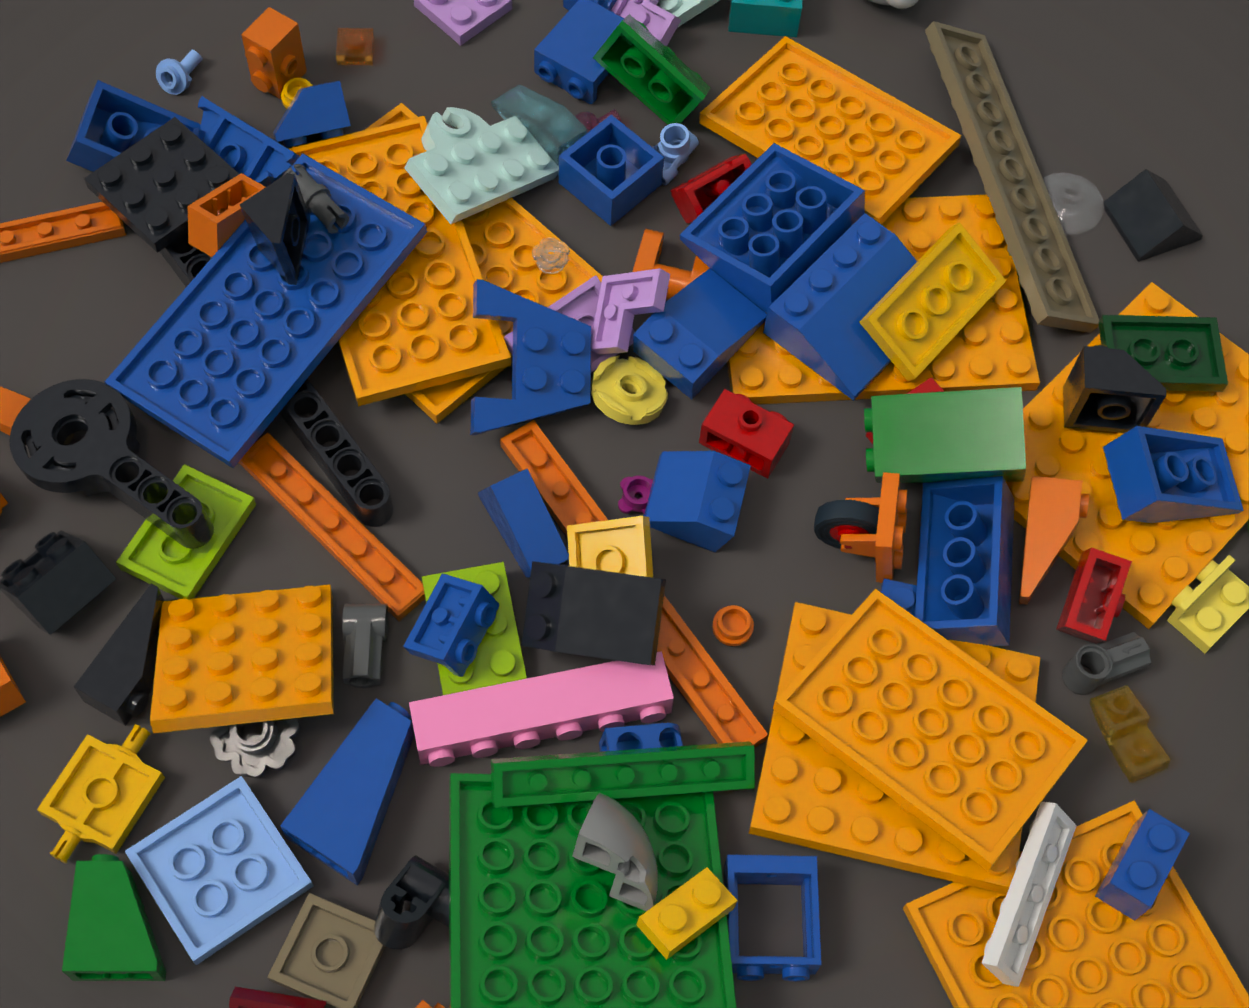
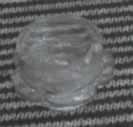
[532,237,570,274]

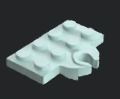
[404,107,559,225]

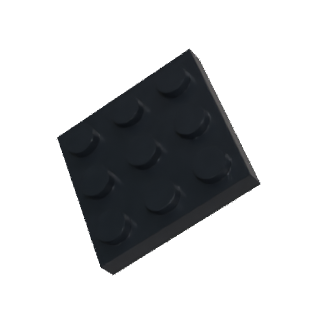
[84,117,239,253]

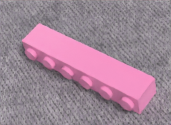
[409,651,674,767]

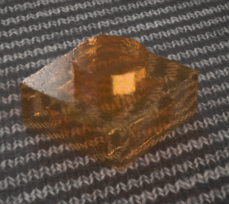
[336,28,374,65]

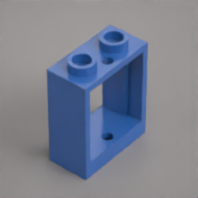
[724,855,821,982]

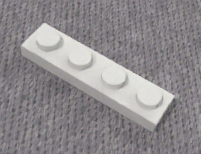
[981,802,1077,987]

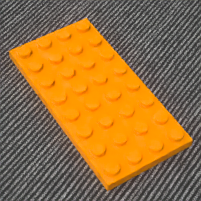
[288,116,511,407]

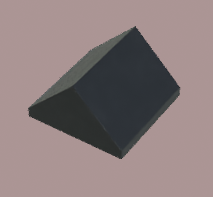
[1102,169,1203,262]
[240,173,311,285]

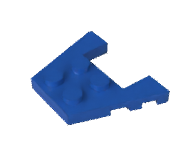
[470,279,591,435]

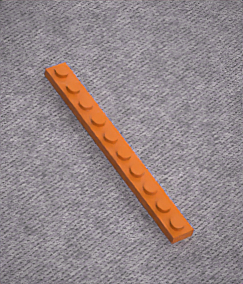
[500,420,768,748]

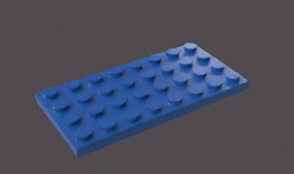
[104,153,427,468]

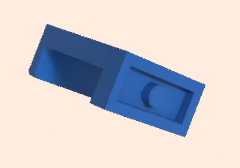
[534,0,624,104]

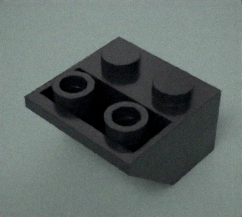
[0,530,116,635]

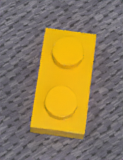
[636,867,738,960]

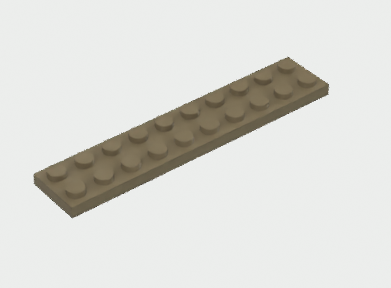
[925,21,1099,333]

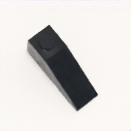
[74,583,165,726]

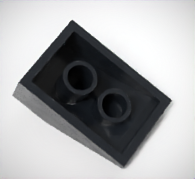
[521,561,666,665]

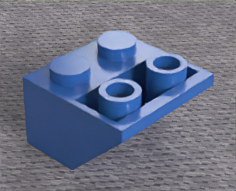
[273,81,351,147]

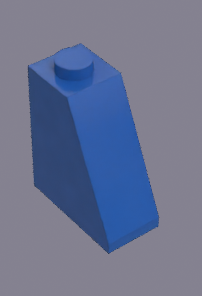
[478,468,569,578]

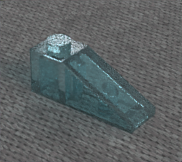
[491,84,587,175]

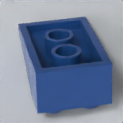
[66,80,201,172]
[633,269,767,400]
[1103,426,1244,523]

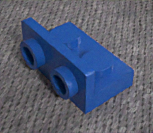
[403,573,499,677]

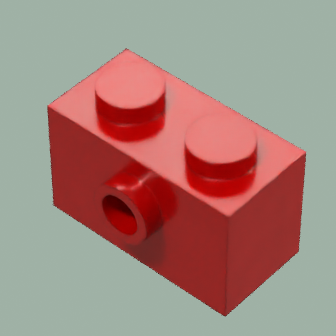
[699,389,794,479]
[1056,547,1132,644]

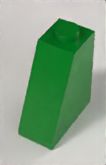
[62,854,166,981]

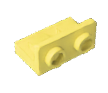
[1167,555,1249,654]

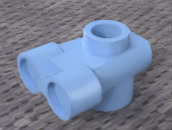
[652,123,699,185]

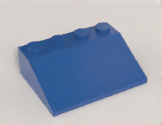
[680,143,865,313]
[763,213,917,401]

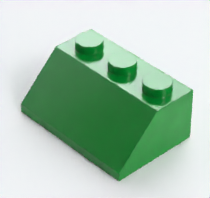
[593,14,711,125]

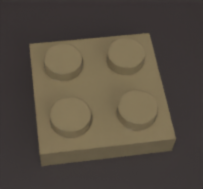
[267,893,386,1008]

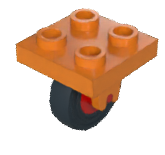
[814,472,907,583]

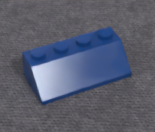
[915,476,1015,647]

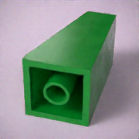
[864,387,1026,483]

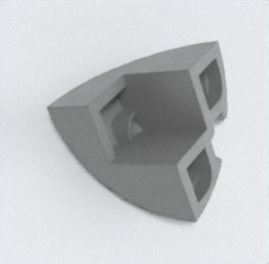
[572,793,658,911]

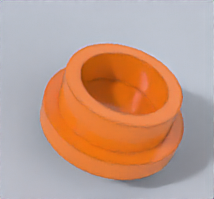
[712,605,754,646]

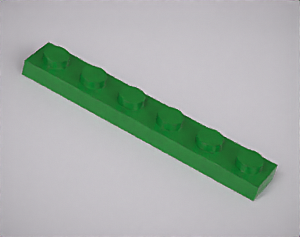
[491,741,755,808]

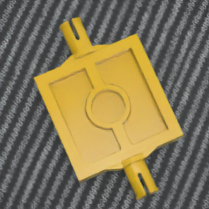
[37,724,165,864]

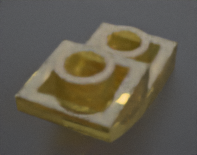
[1089,685,1171,783]

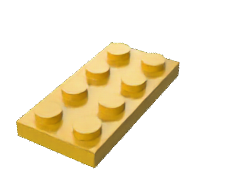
[859,222,1006,381]

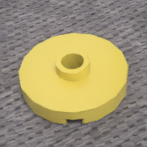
[590,356,668,425]

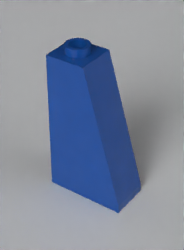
[280,698,414,886]

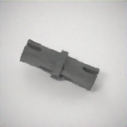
[284,164,349,234]

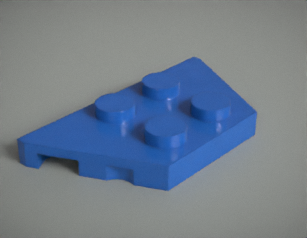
[193,96,300,187]

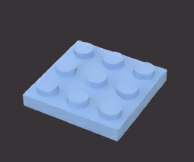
[125,776,314,965]

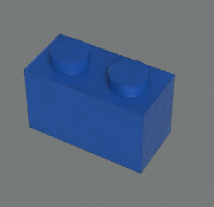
[1095,809,1190,921]

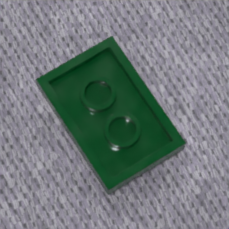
[1098,315,1228,392]

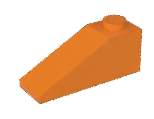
[1019,476,1089,605]

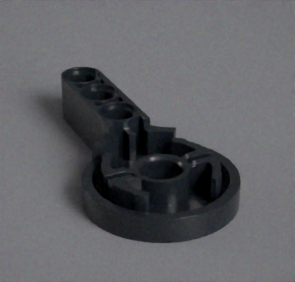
[10,379,214,549]

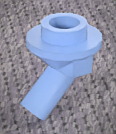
[156,49,203,95]

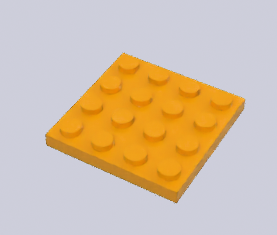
[150,584,334,733]

